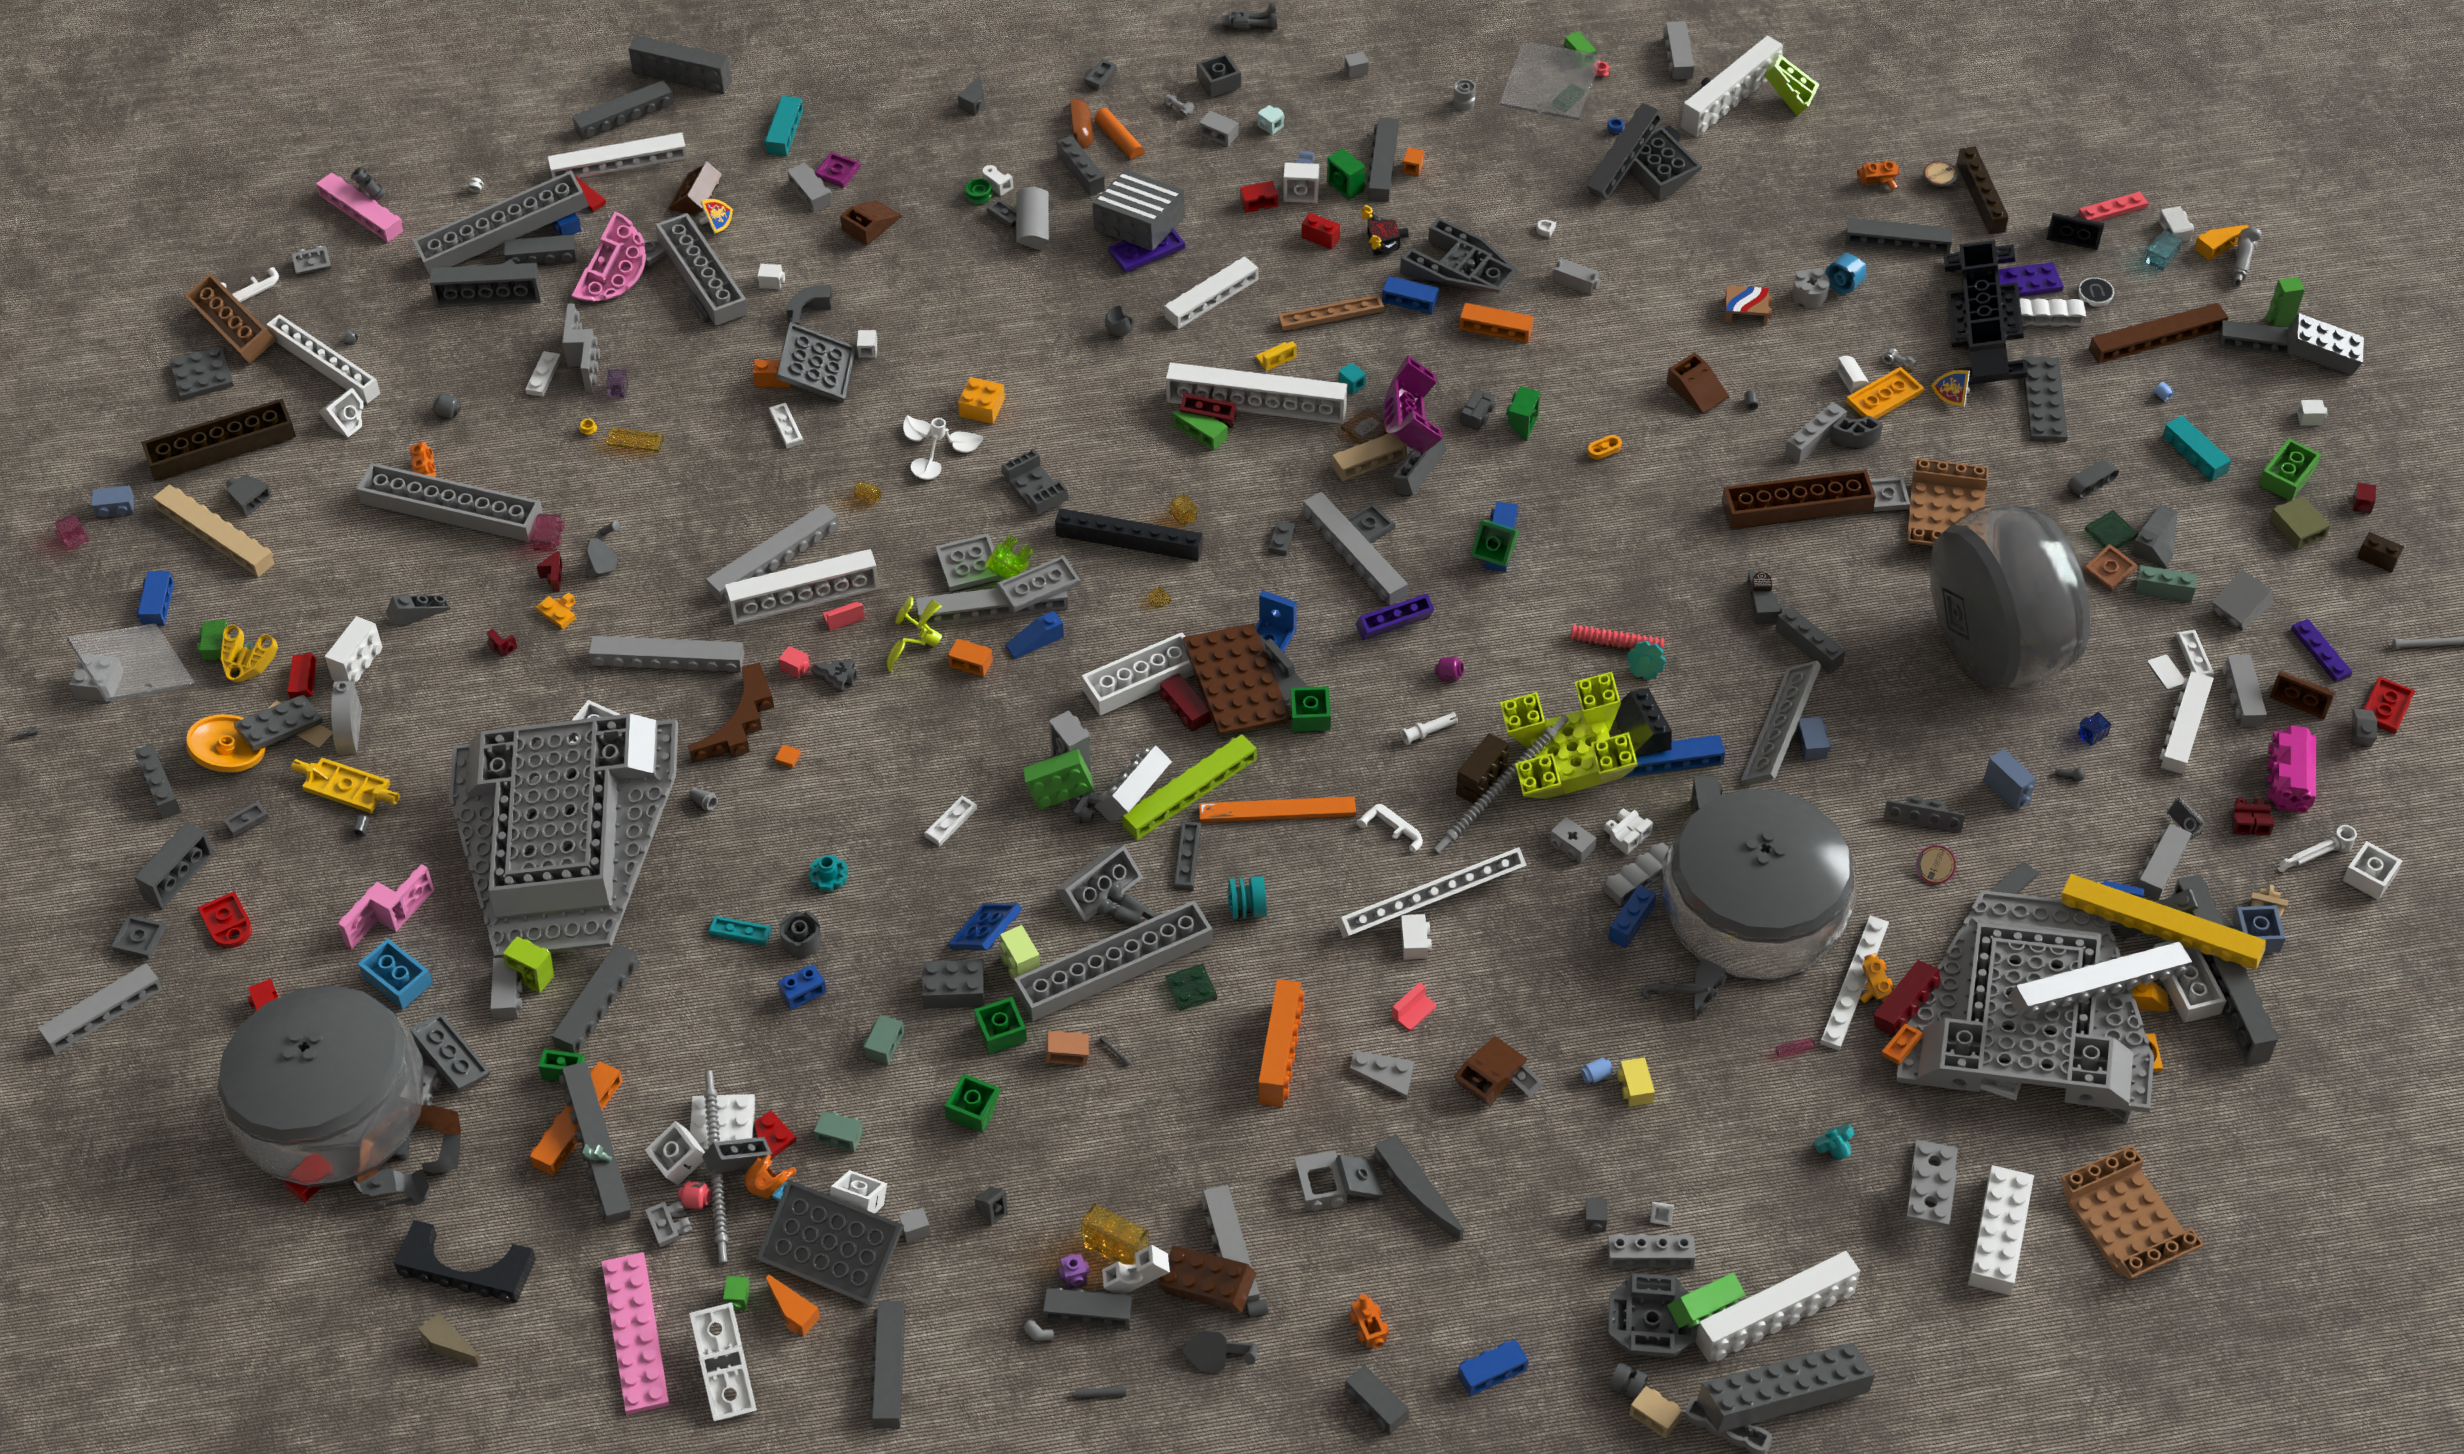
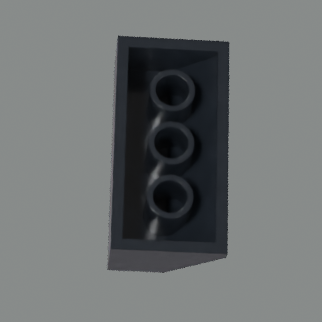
[1615,688,1672,756]

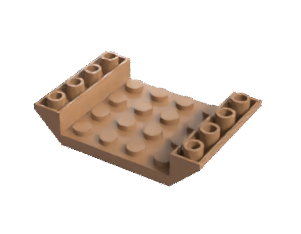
[1907,458,1989,546]
[2060,1145,2204,1279]

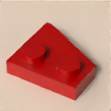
[755,1110,797,1160]

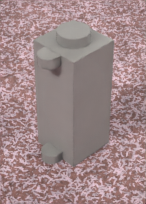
[1553,258,1601,295]

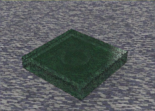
[2085,510,2138,549]

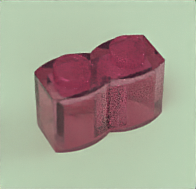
[533,514,565,552]

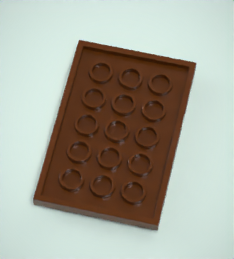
[1182,623,1291,736]

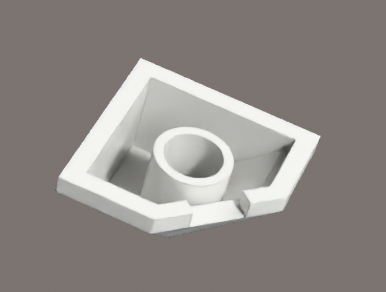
[319,388,363,438]

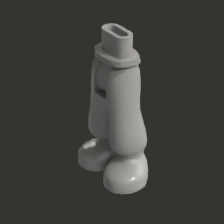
[2232,227,2262,287]

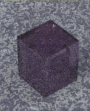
[606,369,628,398]

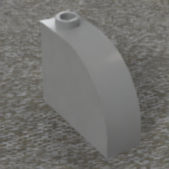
[331,681,362,755]

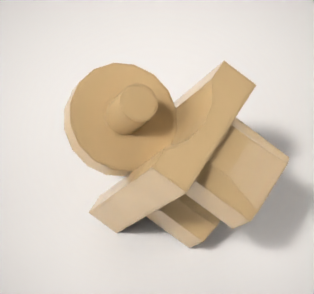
[2248,885,2289,918]

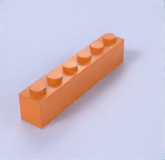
[530,1061,623,1176]

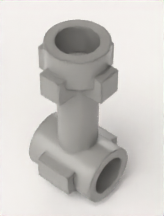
[1164,94,1195,118]
[1883,348,1917,370]

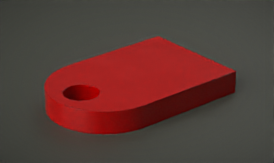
[197,891,252,948]

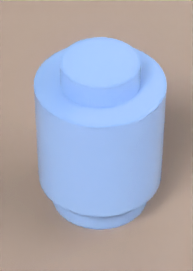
[1581,1057,1613,1084]

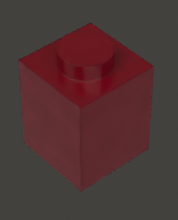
[2352,483,2376,514]

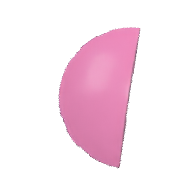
[572,211,646,301]

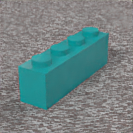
[764,95,803,156]
[2162,416,2232,482]

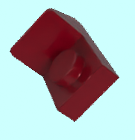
[537,551,563,592]

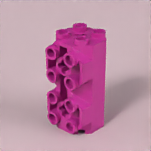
[2267,725,2316,813]

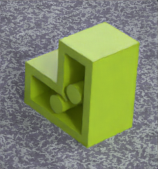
[503,936,554,993]

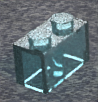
[2144,230,2183,271]

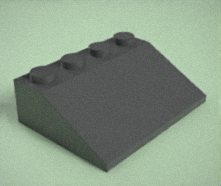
[1628,126,1702,201]

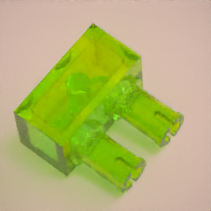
[984,535,1033,580]

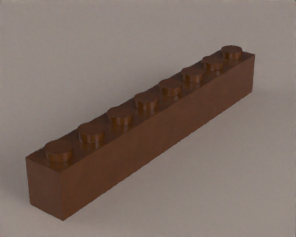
[2089,303,2228,364]

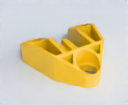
[221,624,278,683]

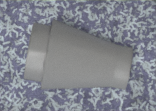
[689,787,718,810]

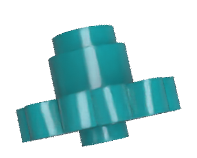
[1627,640,1666,680]
[808,855,849,892]
[1814,1123,1855,1160]

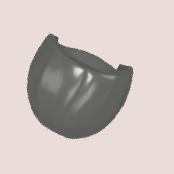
[1105,305,1134,337]

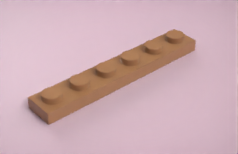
[1278,294,1384,331]

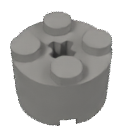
[1792,268,1830,309]

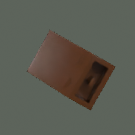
[840,200,902,246]
[1667,352,1729,414]
[1454,1036,1527,1107]

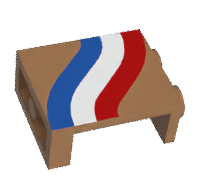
[1724,285,1772,326]

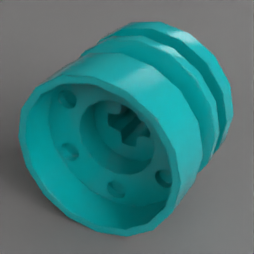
[1227,875,1267,920]

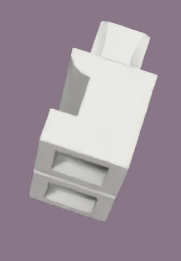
[1604,808,1653,855]

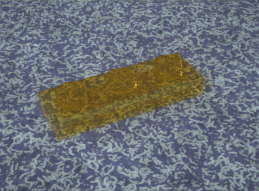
[606,427,664,452]

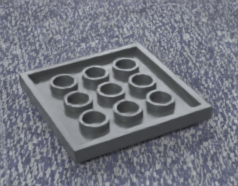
[776,322,856,403]

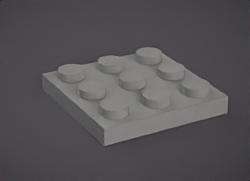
[935,533,1004,592]

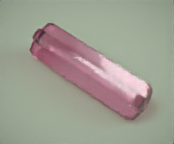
[1775,1037,1815,1057]

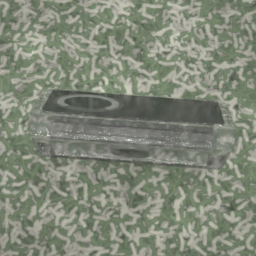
[2166,795,2206,839]

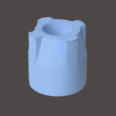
[2154,382,2174,402]

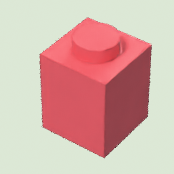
[779,646,810,679]

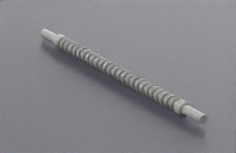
[1433,715,1569,854]
[704,1070,728,1265]

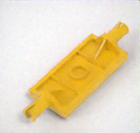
[291,757,400,814]

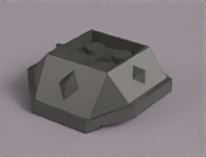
[1608,1273,1696,1358]

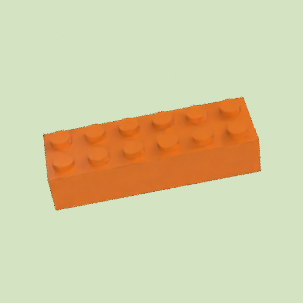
[1259,979,1305,1107]

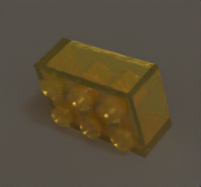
[1081,1203,1149,1265]

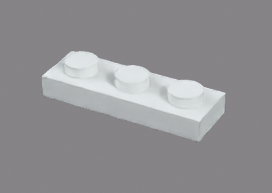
[525,351,561,397]

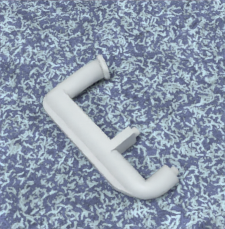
[221,267,279,303]
[1356,804,1423,852]

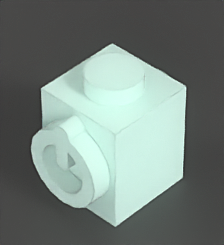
[1258,105,1284,135]

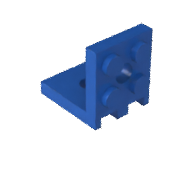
[1255,590,1297,653]

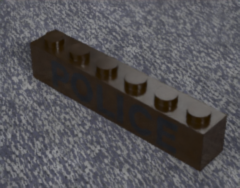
[1956,146,2009,234]

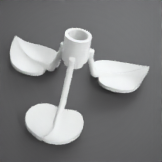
[903,415,983,480]

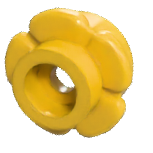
[579,419,597,435]

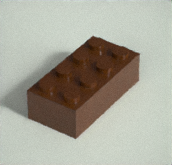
[1158,1245,1256,1313]

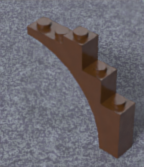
[688,662,774,763]

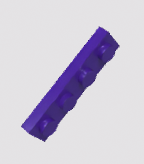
[2291,619,2352,683]

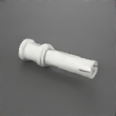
[1400,712,1458,745]

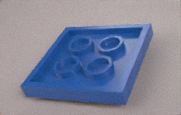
[948,903,1022,951]

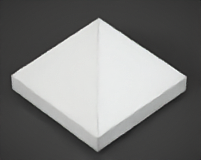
[1650,1202,1674,1226]

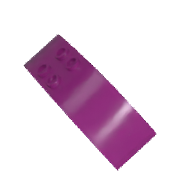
[1383,356,1442,453]

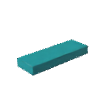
[708,916,772,946]

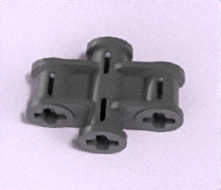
[350,167,386,201]

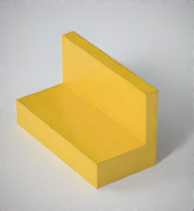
[1255,341,1297,371]

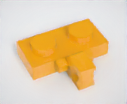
[535,593,576,629]

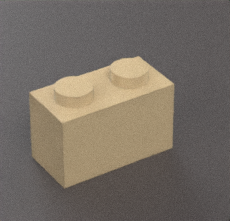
[1629,1386,1682,1439]

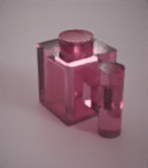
[54,514,89,550]

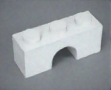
[1102,1245,1170,1294]

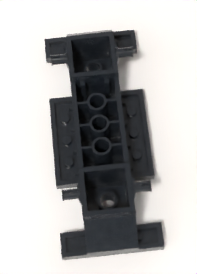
[1943,240,2028,385]

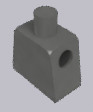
[226,475,272,517]

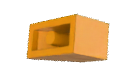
[2132,982,2169,1012]

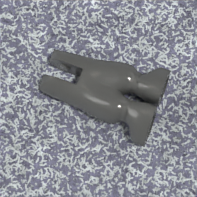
[1097,881,1159,926]

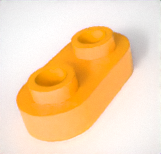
[1588,435,1622,460]

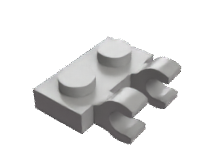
[645,1201,693,1247]

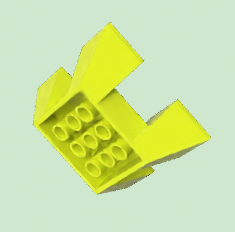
[1500,672,1638,799]

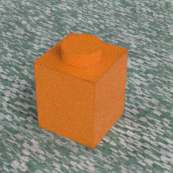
[1402,147,1424,177]

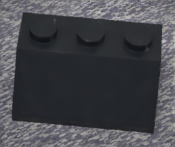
[2046,213,2105,250]

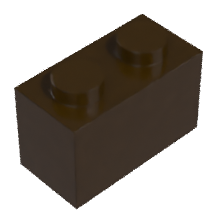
[2357,532,2404,573]

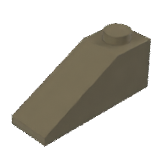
[418,1313,482,1367]

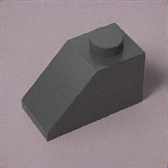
[958,77,985,116]
[2352,708,2377,747]
[974,1187,1008,1226]

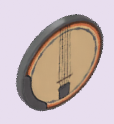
[1923,161,1958,187]

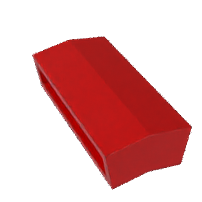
[288,652,317,699]

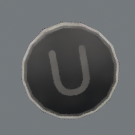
[2078,278,2114,307]

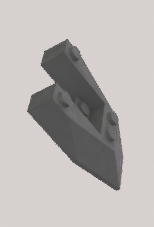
[1400,217,1517,293]

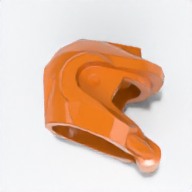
[744,1154,797,1199]

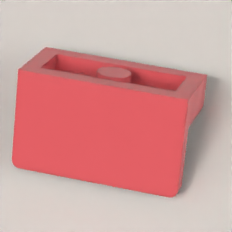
[823,601,865,631]
[1392,982,1437,1031]

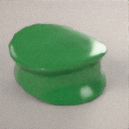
[965,178,993,205]

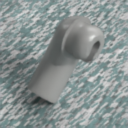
[1024,1319,1054,1341]

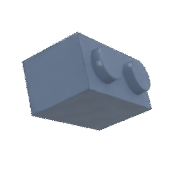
[92,485,134,518]
[1796,717,1831,761]

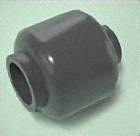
[433,393,461,419]

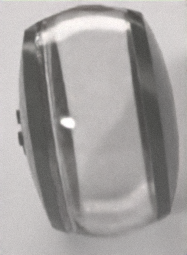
[1929,505,2090,689]
[1662,789,1857,982]
[217,985,425,1187]

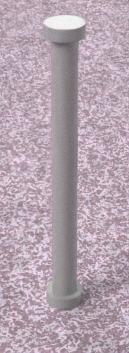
[2392,637,2464,650]

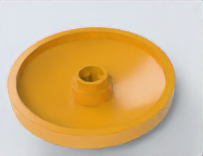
[186,714,266,773]

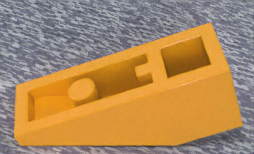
[2194,225,2249,261]

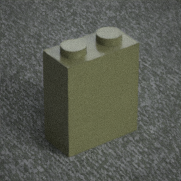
[2270,496,2331,550]

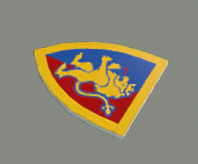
[699,199,733,234]
[1931,370,1970,407]

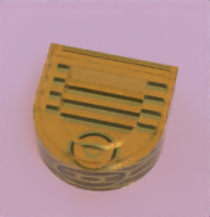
[1149,586,1171,608]

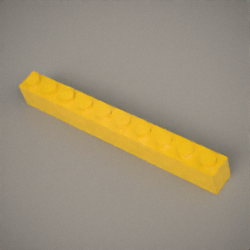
[2062,874,2266,970]

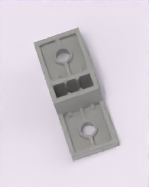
[563,304,600,393]
[1906,1139,1958,1228]

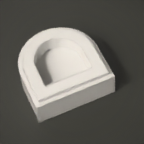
[1536,220,1556,238]

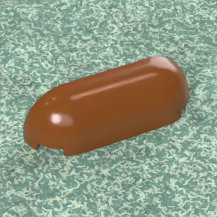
[1070,98,1094,149]

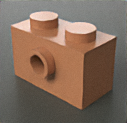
[1045,1030,1089,1066]

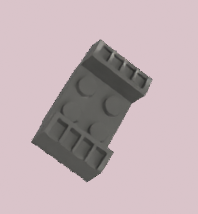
[1001,449,1069,515]

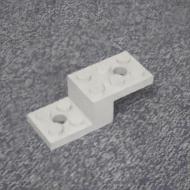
[689,1302,757,1421]

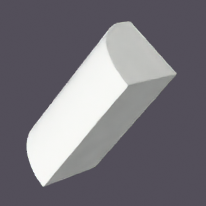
[1836,356,1870,394]

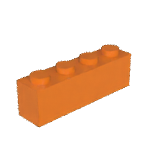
[1460,303,1534,343]

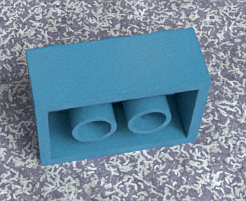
[358,938,433,1009]

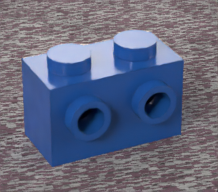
[778,964,827,1010]

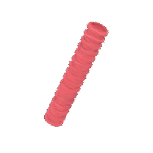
[1570,624,1665,650]

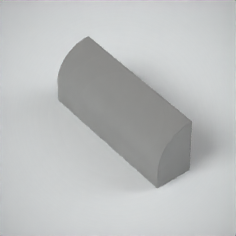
[1016,187,1049,251]

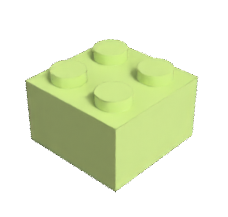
[999,925,1040,980]

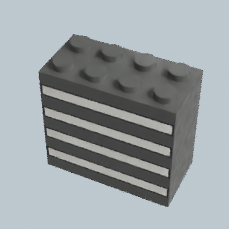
[1092,169,1185,251]

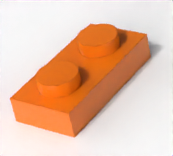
[1882,1023,1923,1065]

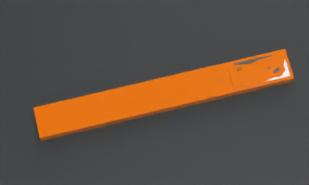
[1199,797,1356,823]

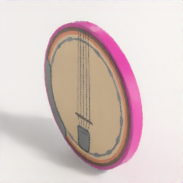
[1916,845,1956,885]

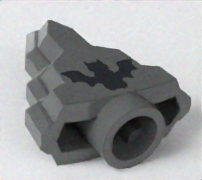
[810,659,857,691]

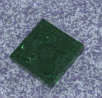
[1165,963,1217,1011]

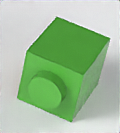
[723,1276,751,1311]

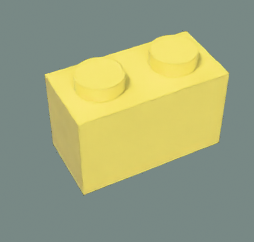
[1617,1058,1655,1107]

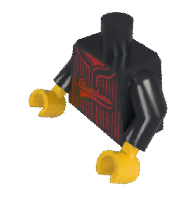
[1361,205,1409,255]

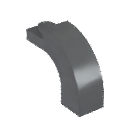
[786,285,832,326]

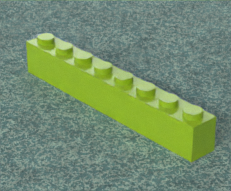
[1122,734,1257,841]

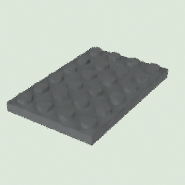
[756,1180,904,1306]

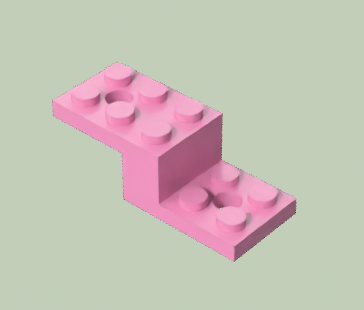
[338,864,434,949]

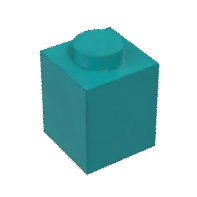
[1338,362,1366,394]

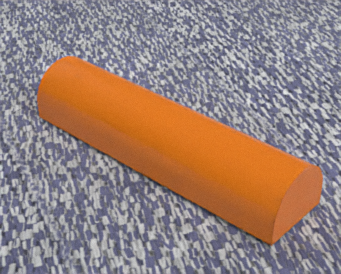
[1095,108,1145,160]

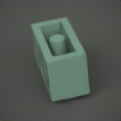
[863,1015,904,1065]
[814,1111,863,1153]

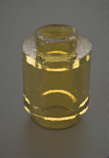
[853,481,882,504]

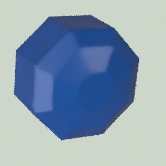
[1607,118,1624,134]

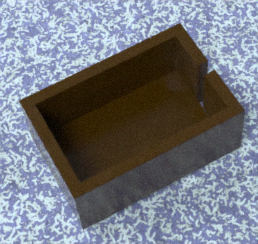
[1456,733,1509,804]

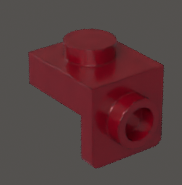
[487,629,517,657]

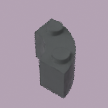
[1830,415,1883,447]

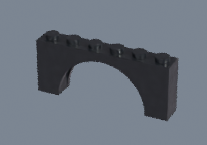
[394,1220,536,1303]

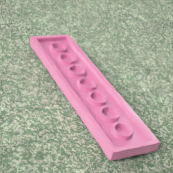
[602,1252,670,1415]

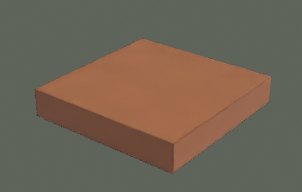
[2084,544,2138,592]

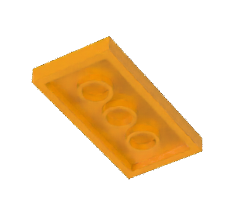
[1846,367,1924,419]

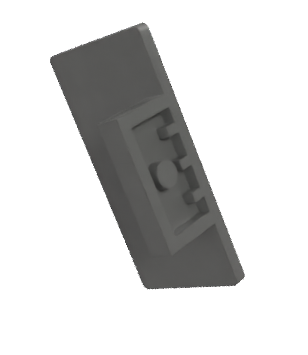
[1259,635,1307,703]

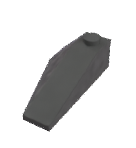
[2131,504,2178,569]

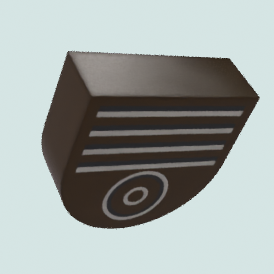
[1752,572,1772,591]

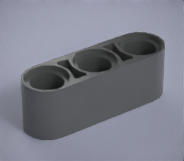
[2067,459,2119,498]

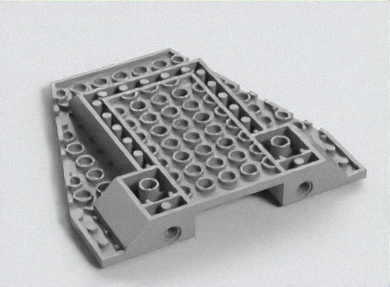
[449,714,678,958]
[1896,890,2154,1113]

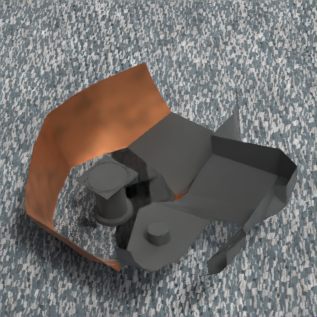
[353,1105,461,1210]

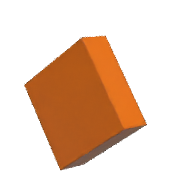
[775,745,801,768]

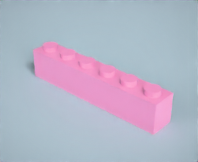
[316,172,403,242]

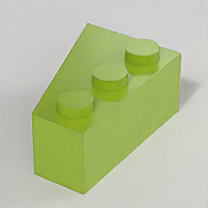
[1764,55,1819,116]

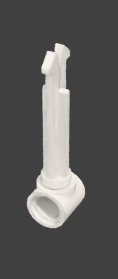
[2277,825,2357,872]

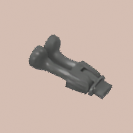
[1221,2,1277,31]

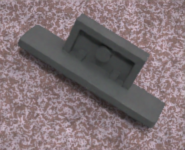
[1884,796,1965,833]

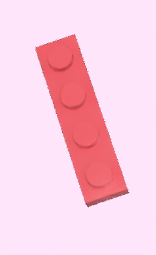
[2078,192,2148,222]

